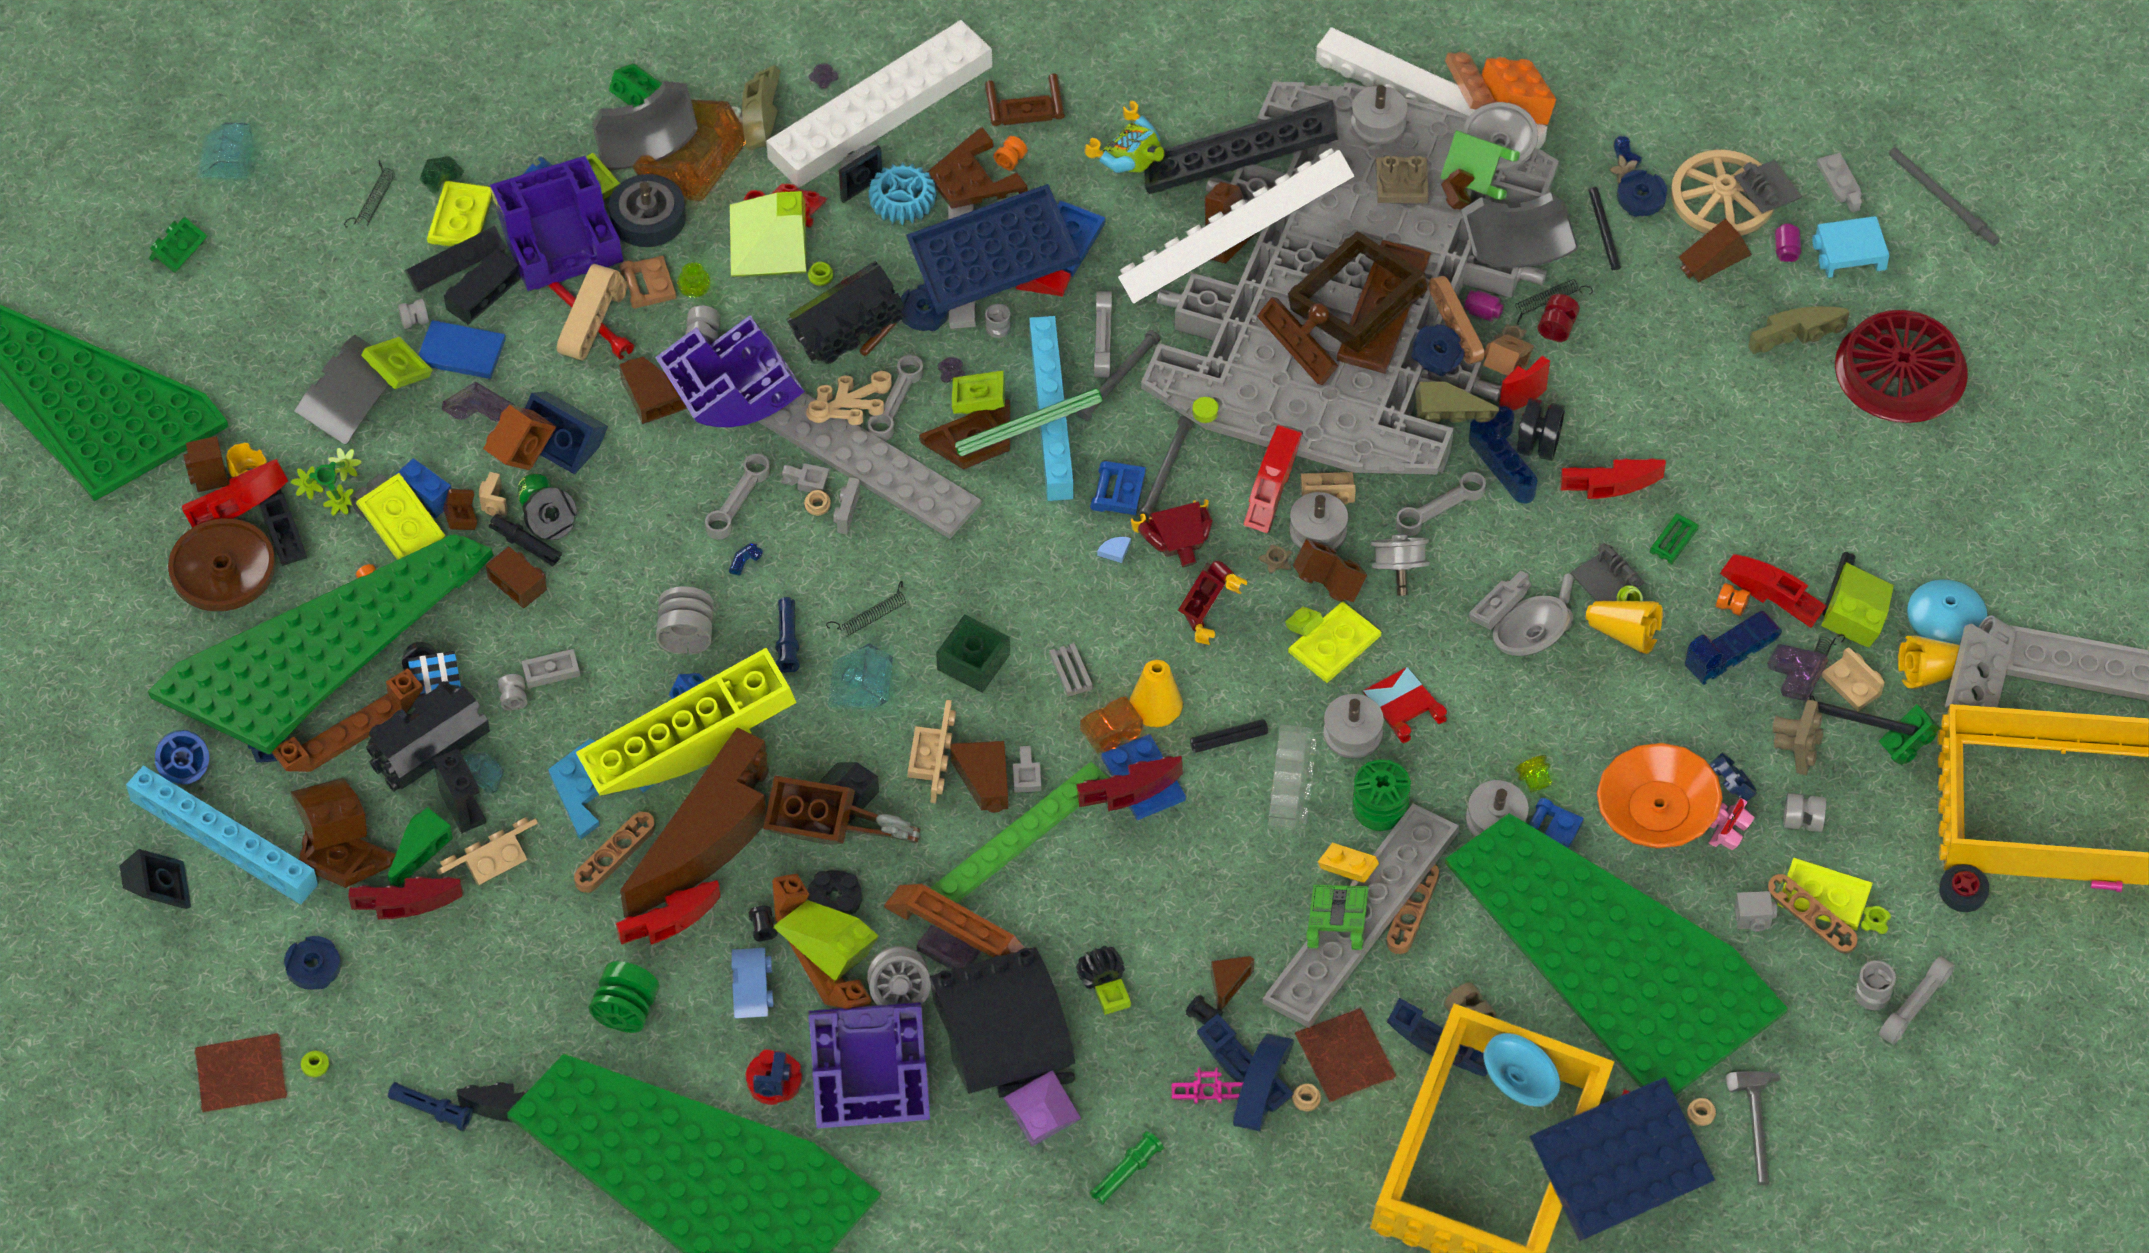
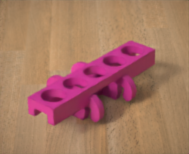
[1172,1067,1243,1104]

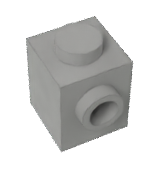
[1734,891,1777,932]

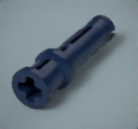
[775,597,800,673]
[388,1082,473,1131]

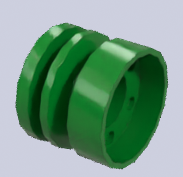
[1352,759,1411,831]
[589,961,660,1033]

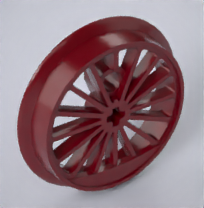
[1835,310,1968,423]

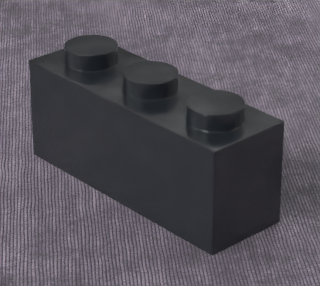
[444,249,521,325]

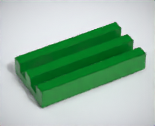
[1649,513,1699,564]

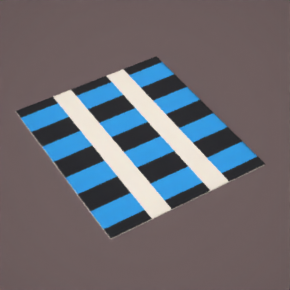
[408,651,461,698]

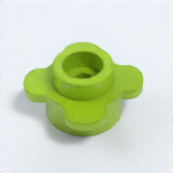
[1861,906,1891,934]

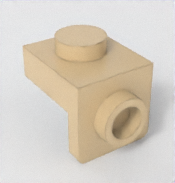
[479,472,508,516]

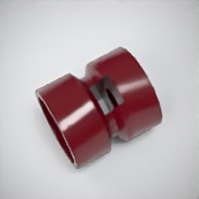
[1537,294,1580,343]

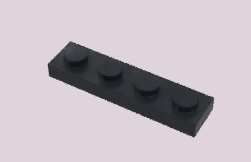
[405,226,506,293]

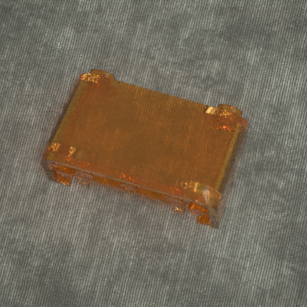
[632,99,745,201]

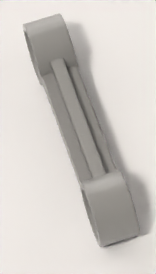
[1094,291,1112,378]
[868,355,923,441]
[705,454,770,540]
[1396,472,1486,536]
[1879,956,1955,1045]

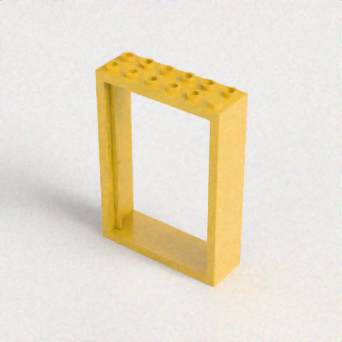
[1937,704,2149,885]
[1370,1003,1615,1253]

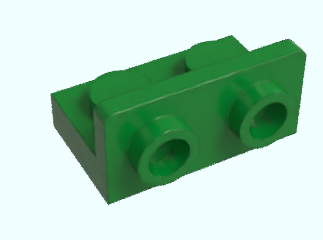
[609,63,662,108]
[148,216,208,273]
[1879,704,1941,765]

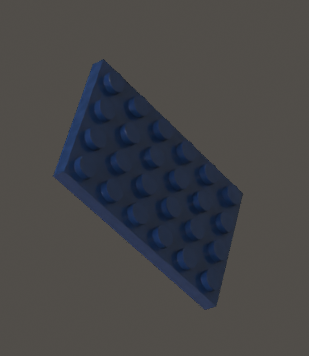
[906,184,1081,314]
[1529,1077,1715,1242]

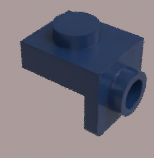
[753,1052,791,1097]

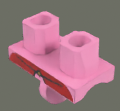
[1709,798,1755,850]

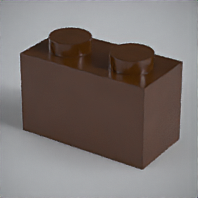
[183,436,228,492]
[486,546,547,609]

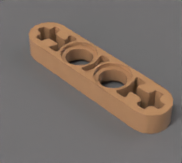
[1429,276,1484,364]
[574,812,655,893]
[1387,864,1439,954]
[1768,874,1857,954]

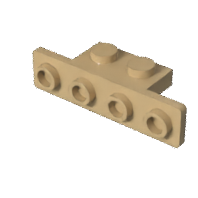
[908,700,956,803]
[436,817,538,885]

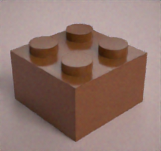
[483,404,556,470]

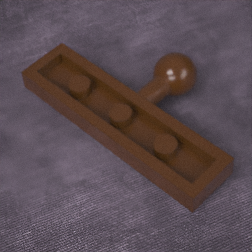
[1257,297,1338,385]

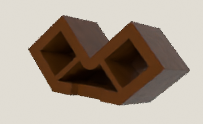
[1293,538,1367,603]

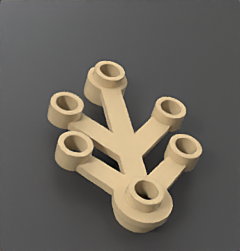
[806,371,892,425]

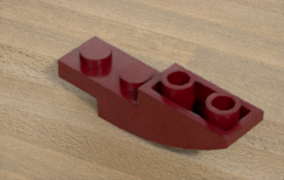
[1077,756,1183,812]
[348,876,463,919]

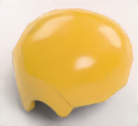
[226,443,267,477]

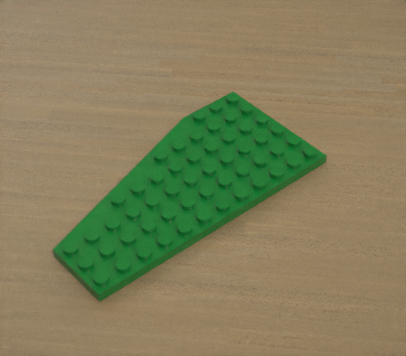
[1445,813,1788,1096]
[507,1053,881,1253]

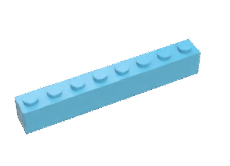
[1030,316,1073,501]

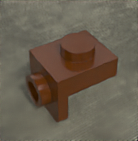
[1441,169,1475,210]
[443,489,477,530]

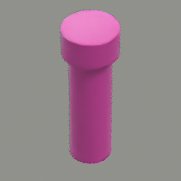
[2091,880,2123,892]

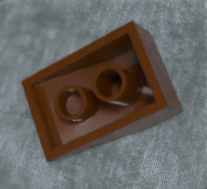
[291,778,367,850]

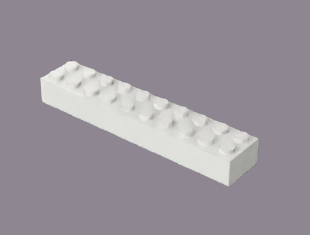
[766,20,992,188]

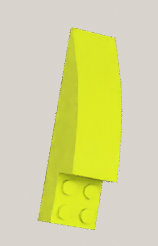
[576,648,797,795]

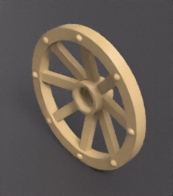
[1671,150,1774,236]

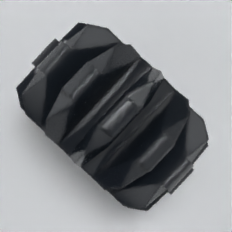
[1076,946,1125,990]

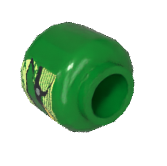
[518,474,551,508]

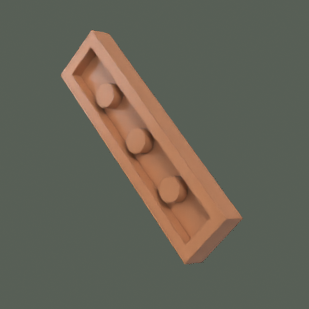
[1445,52,1496,110]

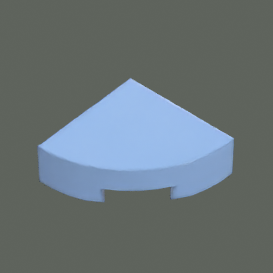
[1097,537,1131,563]

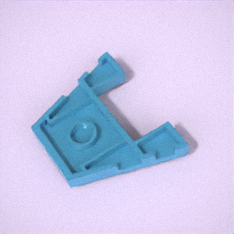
[548,739,654,840]

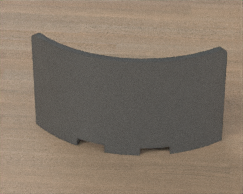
[592,81,697,170]
[1461,192,1578,268]
[295,335,389,444]

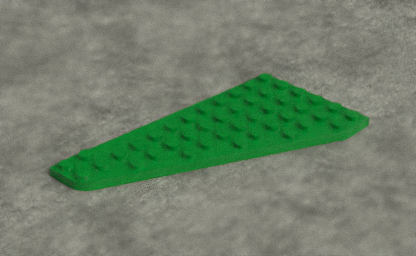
[0,305,229,501]
[148,534,494,754]

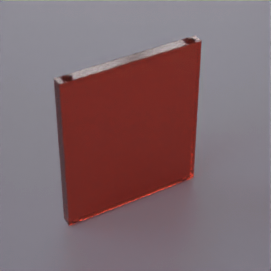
[1295,1008,1396,1102]
[194,1033,287,1112]

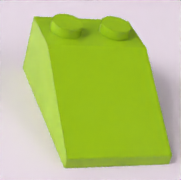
[1821,562,1894,648]
[774,900,879,981]

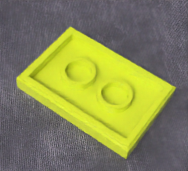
[427,181,493,246]
[356,473,445,560]
[1288,602,1382,683]
[1777,858,1873,931]

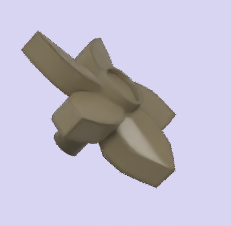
[1609,155,1637,183]

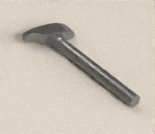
[1725,1071,1781,1186]

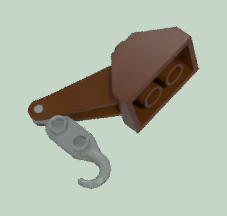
[763,776,921,845]

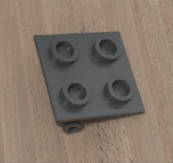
[1734,160,1802,214]
[1570,543,1644,601]

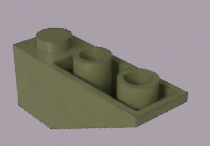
[1415,382,1499,423]

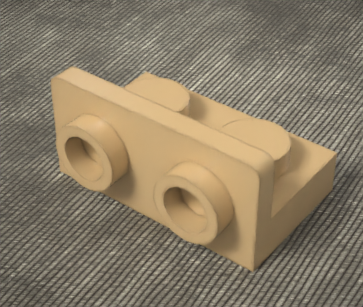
[1301,472,1356,505]
[1822,647,1885,711]

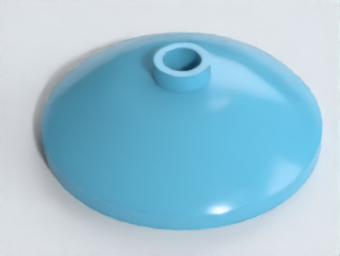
[1907,579,1987,645]
[1484,1033,1560,1107]

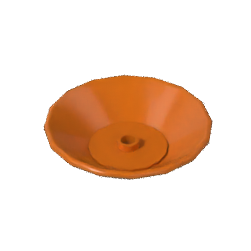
[1597,743,1723,849]

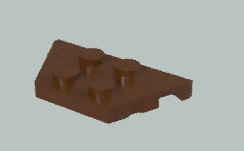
[919,399,1010,470]
[299,830,396,888]

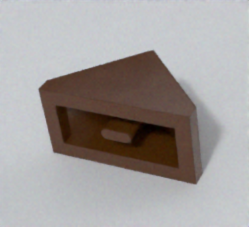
[1211,956,1255,1010]

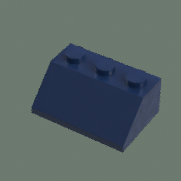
[525,391,608,474]

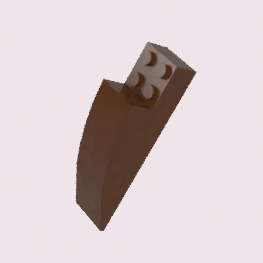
[620,727,769,918]

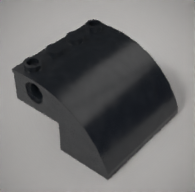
[929,947,1076,1094]

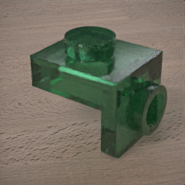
[420,156,464,193]

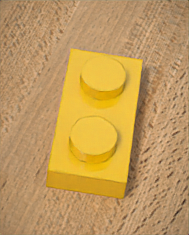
[1318,843,1379,883]

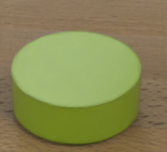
[1192,397,1218,423]

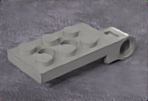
[1945,615,2015,709]

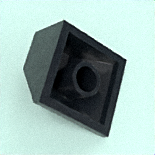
[839,145,882,203]
[818,762,879,825]
[119,849,191,909]

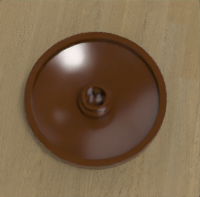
[168,519,276,611]

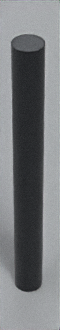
[1588,187,1621,270]
[1818,702,1918,736]

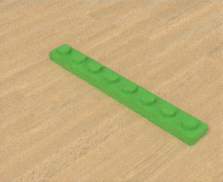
[930,762,1109,903]

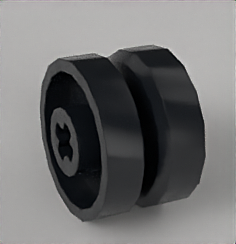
[1517,398,1565,461]

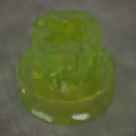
[677,262,710,298]
[1514,755,1552,792]

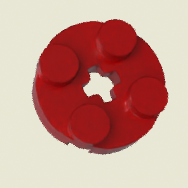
[746,1049,802,1105]

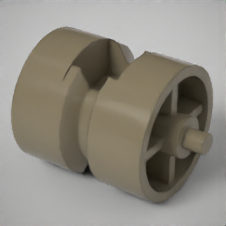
[1444,982,1497,1018]

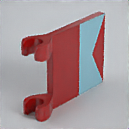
[1363,667,1447,744]

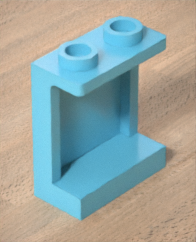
[1812,216,1890,278]

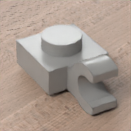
[781,463,829,492]
[1013,746,1041,793]

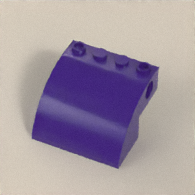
[490,156,624,291]
[655,315,805,427]
[809,1002,930,1128]

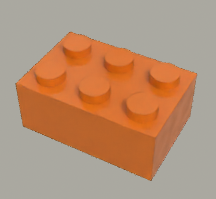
[1481,57,1556,125]

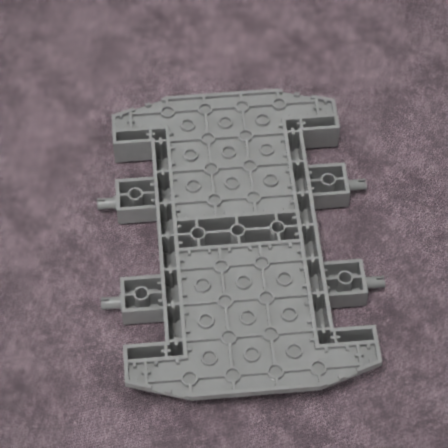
[1141,82,1559,474]

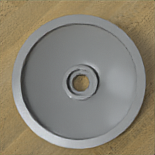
[1463,102,1538,170]
[1493,596,1570,656]

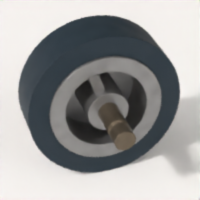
[609,174,686,247]

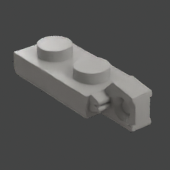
[1817,153,1862,213]
[1469,571,1531,630]

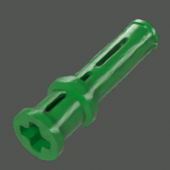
[1090,1131,1164,1205]

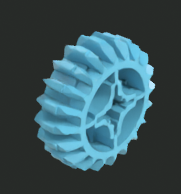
[869,162,936,225]

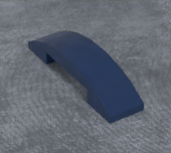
[1387,998,1488,1077]
[1197,1014,1294,1113]
[1233,1034,1294,1131]

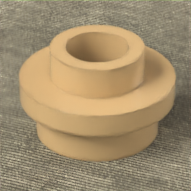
[805,490,831,516]
[1292,1084,1321,1112]
[1687,1098,1716,1126]

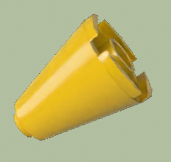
[1586,601,1663,654]
[1898,635,1960,689]
[1129,660,1183,728]

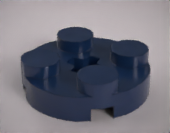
[1616,170,1668,217]
[901,284,949,331]
[1411,324,1464,376]
[1709,752,1757,801]
[284,936,341,990]

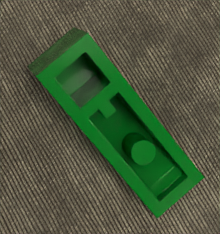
[388,807,453,887]

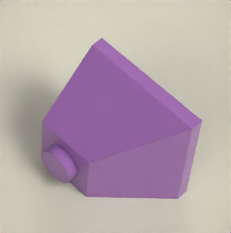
[1003,1070,1081,1146]

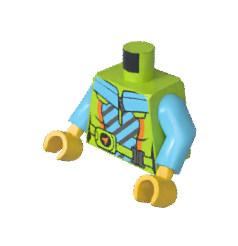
[1085,101,1164,173]

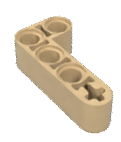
[557,264,627,361]

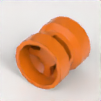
[993,136,1028,171]
[1716,583,1750,617]

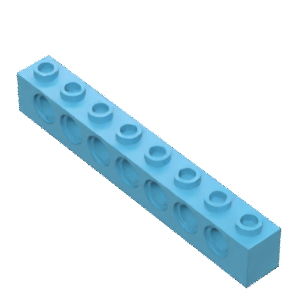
[126,765,318,904]

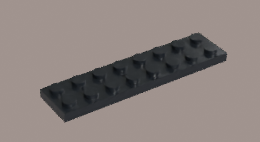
[1144,100,1338,195]

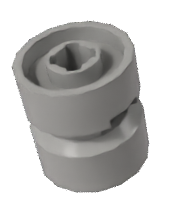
[685,306,721,343]
[1783,793,1826,833]
[1855,961,1896,1010]

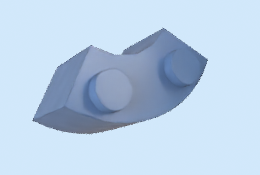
[732,948,773,1018]

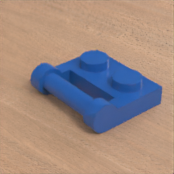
[1090,461,1146,515]
[1529,798,1584,848]

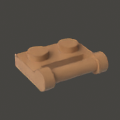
[619,255,676,309]

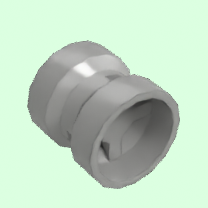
[398,299,429,329]
[985,303,1011,338]
[498,674,527,711]

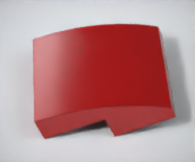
[1499,355,1550,413]

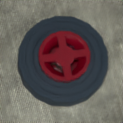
[1939,864,1989,913]

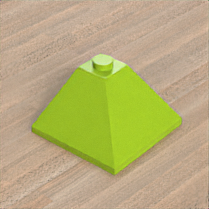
[730,191,807,277]

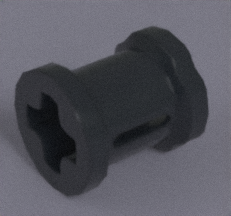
[748,905,778,942]
[1186,995,1223,1025]

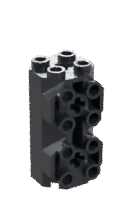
[786,261,904,364]
[366,681,490,792]

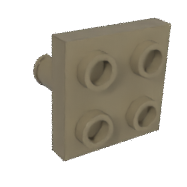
[1376,155,1429,203]
[1773,700,1824,776]

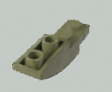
[742,65,781,151]
[1748,306,1850,354]

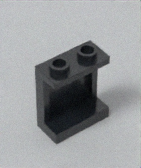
[433,749,486,834]

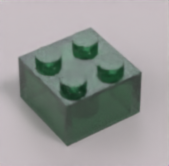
[936,614,1010,693]

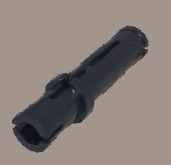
[489,514,562,567]

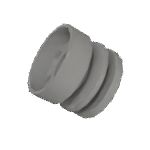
[656,586,714,654]

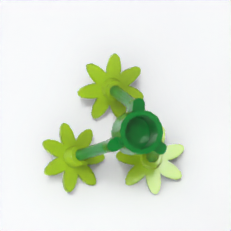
[290,448,362,516]

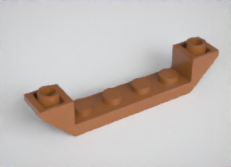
[271,668,423,772]
[772,873,872,1009]
[884,884,1025,958]

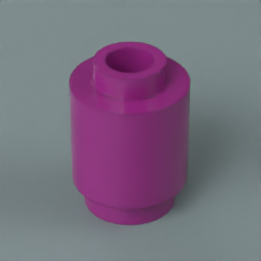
[1775,224,1801,262]
[1464,290,1504,322]

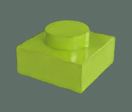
[1285,606,1324,636]
[1095,979,1131,1015]

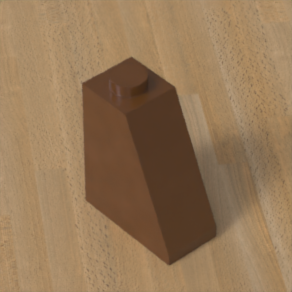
[1205,181,1256,264]
[1678,218,1752,283]
[619,356,688,424]
[950,741,1008,813]

